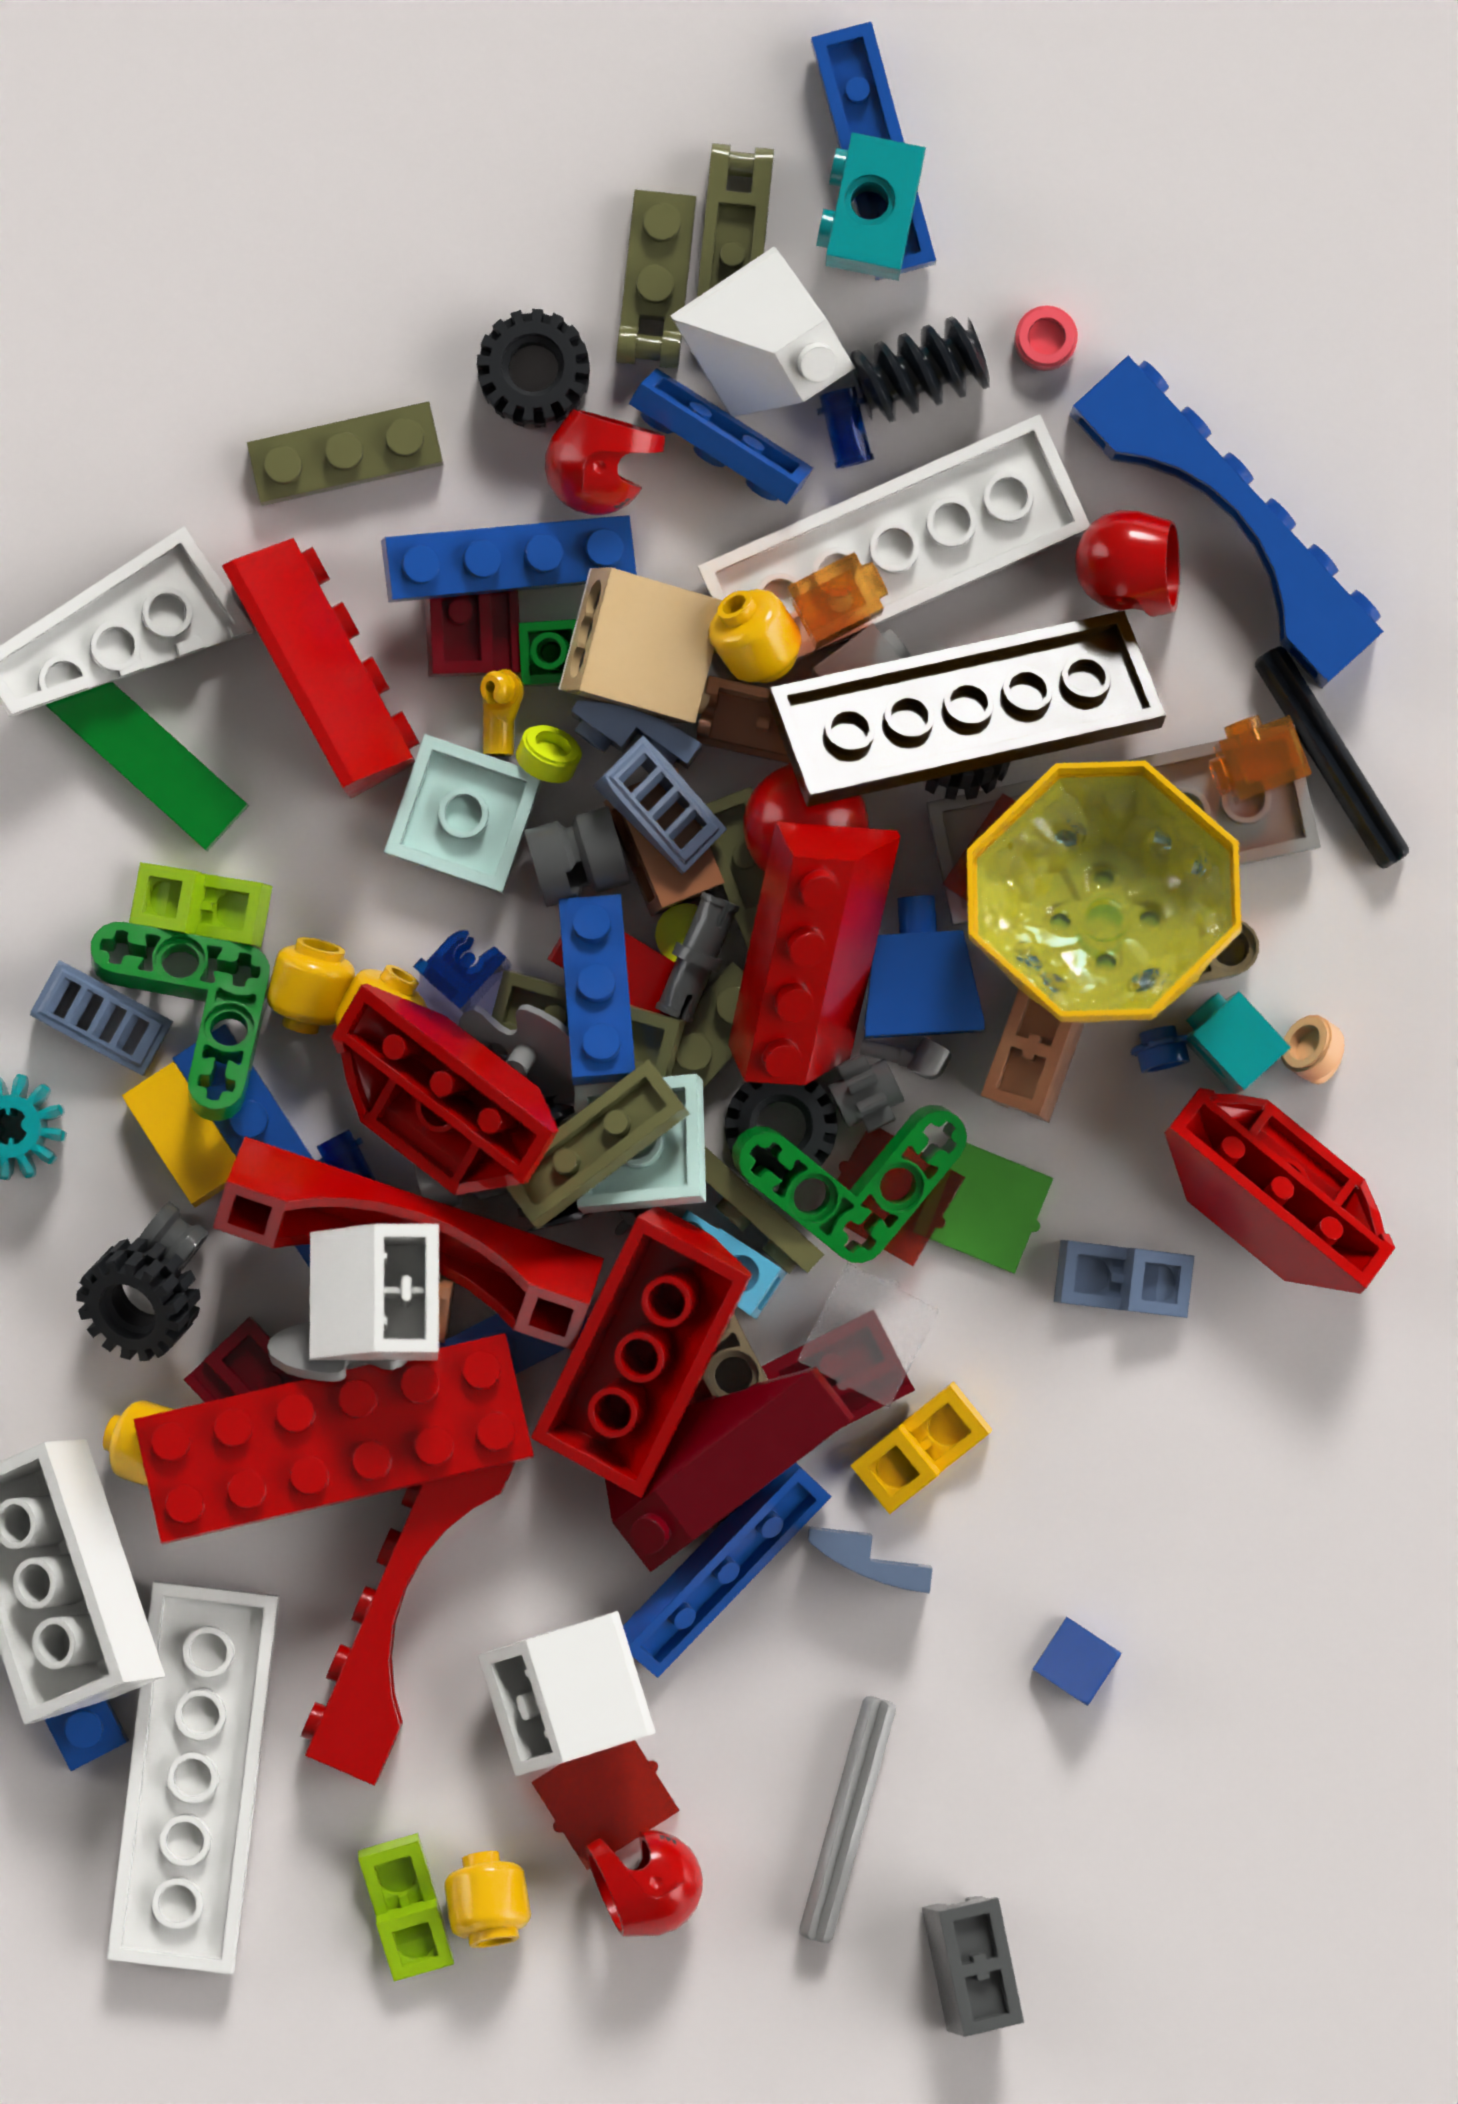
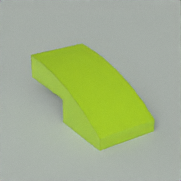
[129,862,273,947]
[358,1833,454,1982]

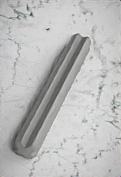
[800,1696,896,1943]

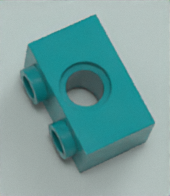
[816,132,926,281]
[1185,991,1291,1094]

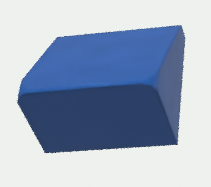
[1033,1616,1122,1706]

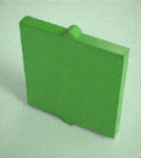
[913,1142,1053,1274]

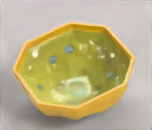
[967,761,1241,1023]

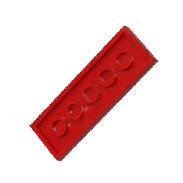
[133,1333,534,1545]

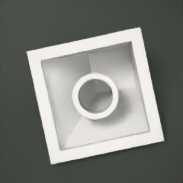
[670,247,855,417]

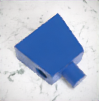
[863,895,985,1039]

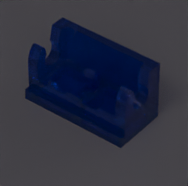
[413,930,512,1013]

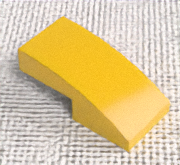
[122,1061,236,1208]
[850,1381,993,1515]

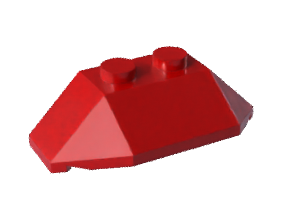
[331,984,559,1196]
[1164,1088,1395,1294]

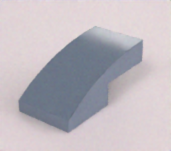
[1053,1240,1195,1318]
[807,1526,933,1593]

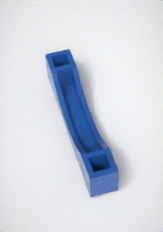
[1069,355,1384,688]

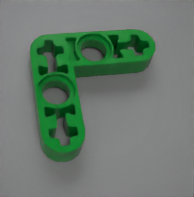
[91,922,270,1121]
[732,1105,967,1263]

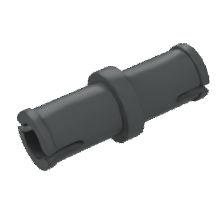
[655,891,740,1023]

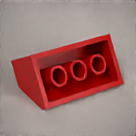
[222,538,420,799]
[728,821,901,1085]
[530,1207,752,1498]

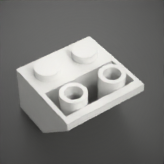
[310,1224,439,1360]
[478,1611,656,1776]

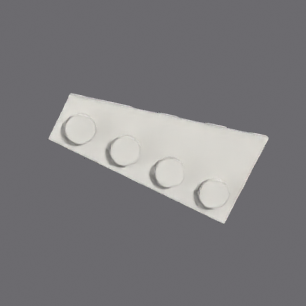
[0,526,254,717]

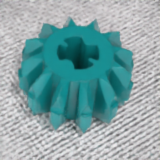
[0,1074,67,1180]

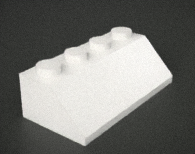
[0,1439,165,1725]

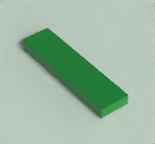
[45,682,249,852]

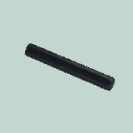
[1255,646,1409,868]

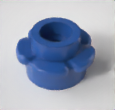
[1130,1025,1190,1073]

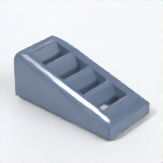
[593,736,727,874]
[30,960,174,1076]

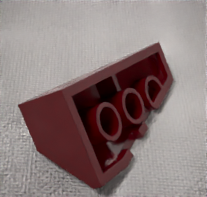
[605,1366,855,1573]

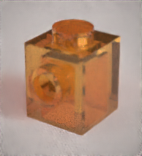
[787,552,888,650]
[1209,715,1312,806]

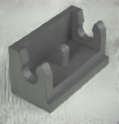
[922,1896,1024,2037]

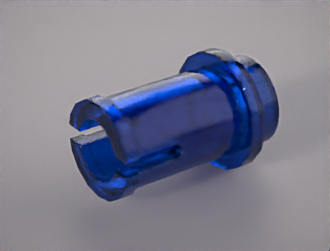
[816,387,875,469]
[316,1129,377,1181]

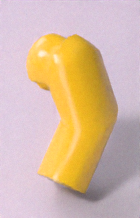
[480,669,525,756]

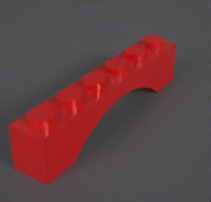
[213,1136,604,1350]
[301,1462,516,1786]

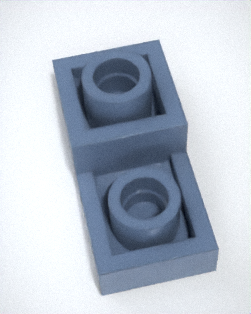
[571,701,702,769]

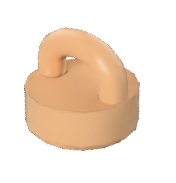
[1281,1015,1344,1085]

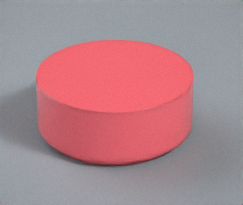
[1014,306,1078,371]

